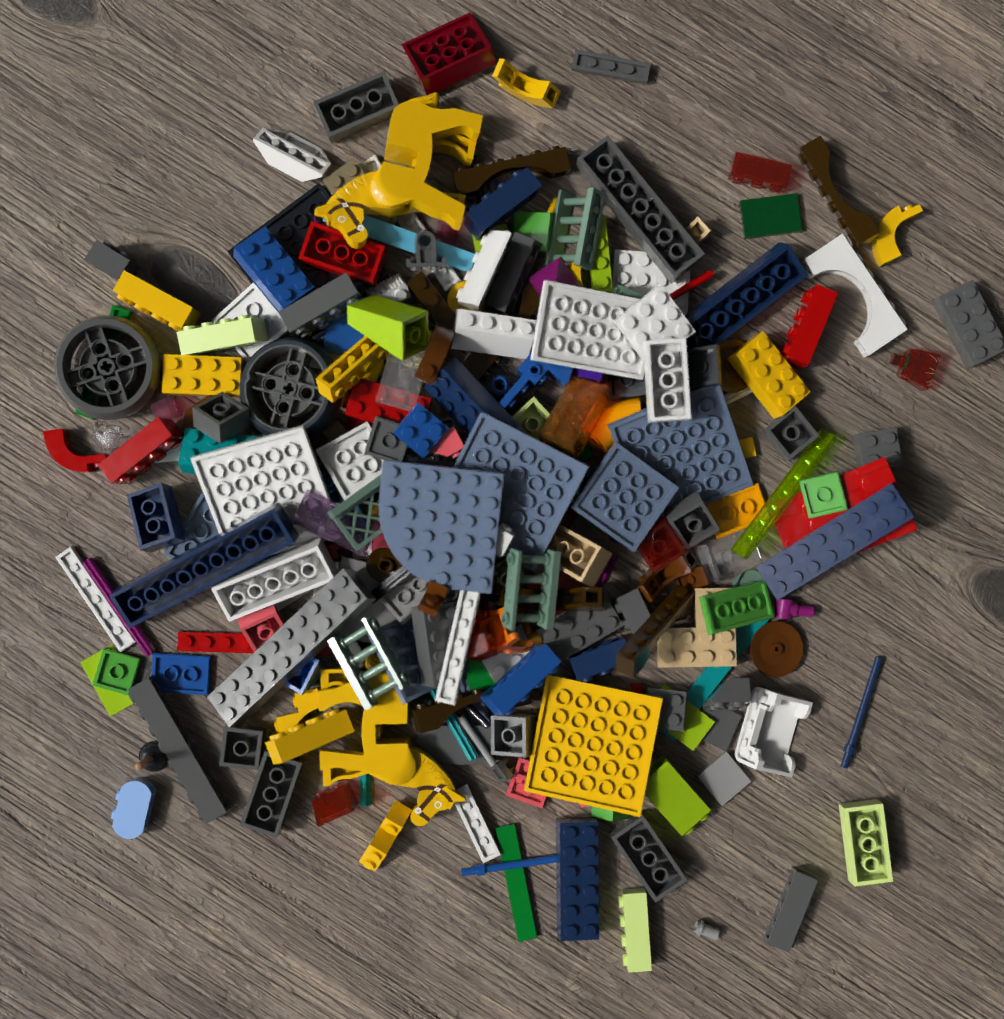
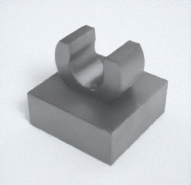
[489,758,515,783]

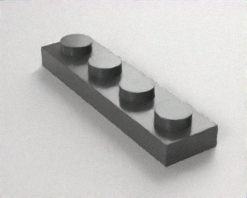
[572,49,651,85]

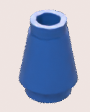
[490,376,509,395]

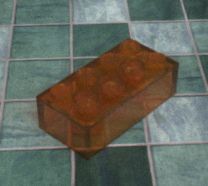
[538,376,610,459]

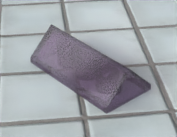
[292,489,380,556]

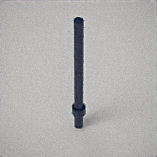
[840,657,883,769]

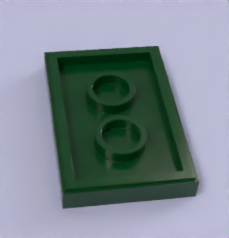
[739,193,802,240]

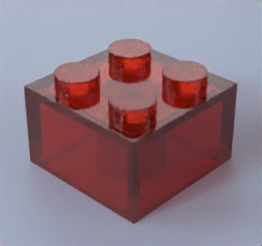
[637,515,686,572]

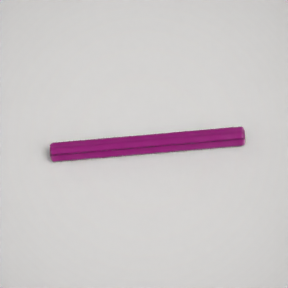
[83,558,155,656]

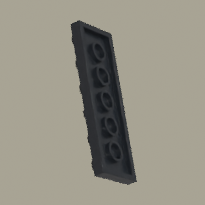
[608,344,722,402]

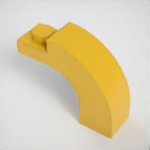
[492,59,561,109]
[872,204,923,267]

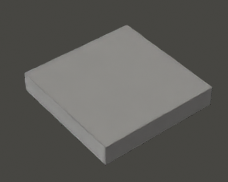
[696,751,751,806]

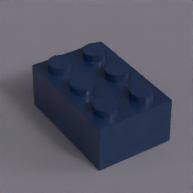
[127,483,185,553]
[568,635,626,683]

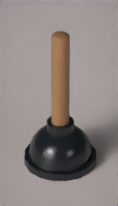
[135,741,169,772]

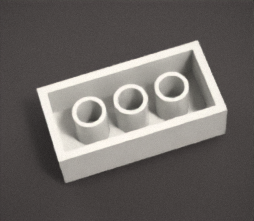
[643,338,691,423]

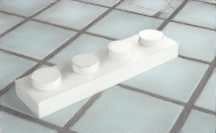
[454,784,501,863]

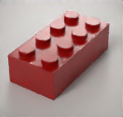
[299,221,388,287]
[779,284,838,370]
[345,378,433,423]
[98,417,184,485]

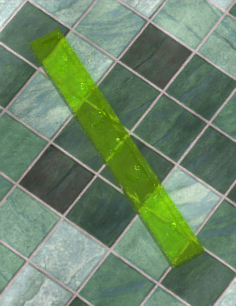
[730,430,837,560]

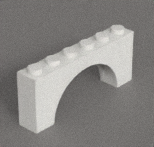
[801,234,908,358]

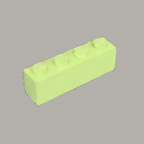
[618,888,652,973]

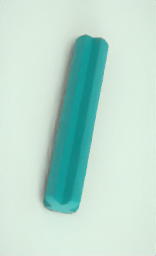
[359,749,371,807]

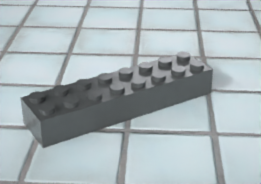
[576,135,705,284]

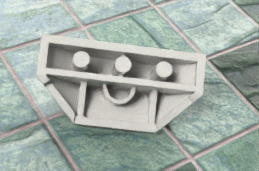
[253,127,331,182]

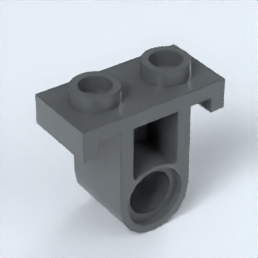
[405,230,446,271]

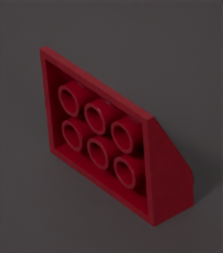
[401,12,496,95]

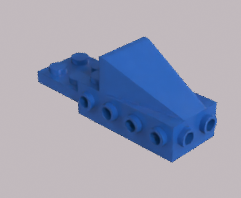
[499,352,573,411]

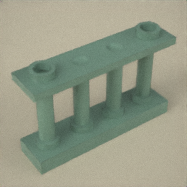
[545,188,606,270]
[501,548,561,631]
[327,616,411,711]

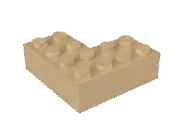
[656,588,737,668]

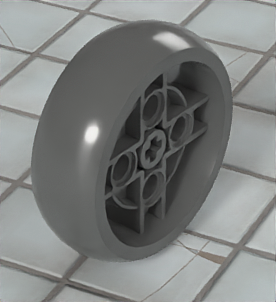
[54,315,162,420]

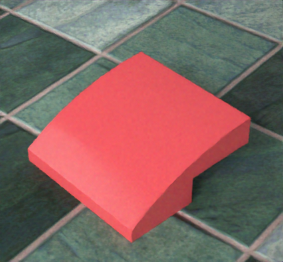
[505,758,546,809]

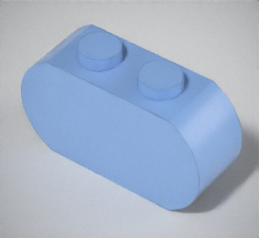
[111,777,156,839]

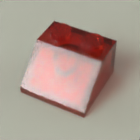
[311,781,358,827]

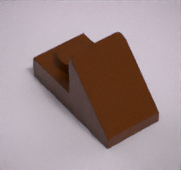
[674,564,713,590]
[417,580,449,617]

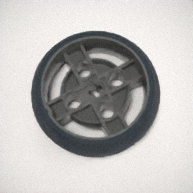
[239,338,342,438]

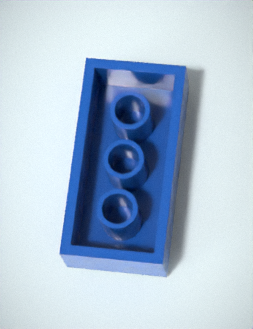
[233,226,314,312]
[480,644,561,715]

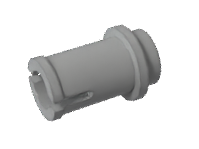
[693,920,720,940]

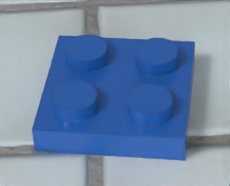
[392,402,449,459]

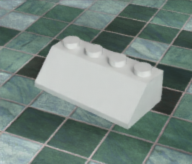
[451,309,536,359]

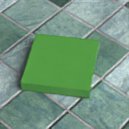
[512,212,553,252]
[799,471,848,518]
[92,648,142,696]

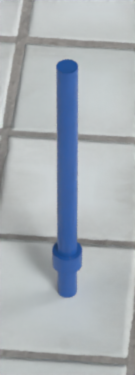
[461,855,557,876]

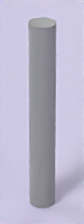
[458,714,497,767]

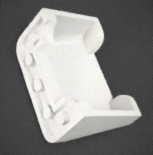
[735,687,813,777]

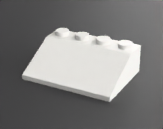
[456,230,512,312]

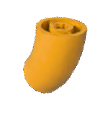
[580,398,641,453]

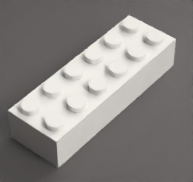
[211,538,338,622]

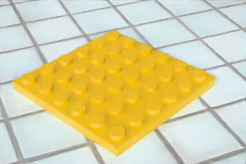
[524,675,663,817]

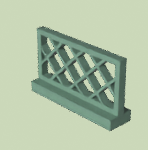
[327,475,382,551]

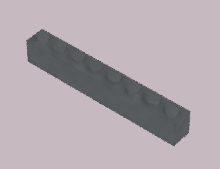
[128,675,230,824]

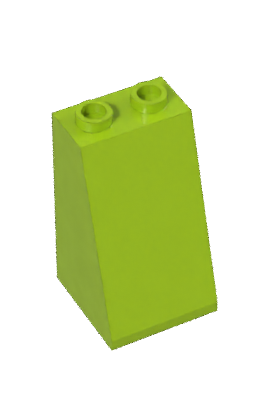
[347,295,428,360]
[645,754,711,836]

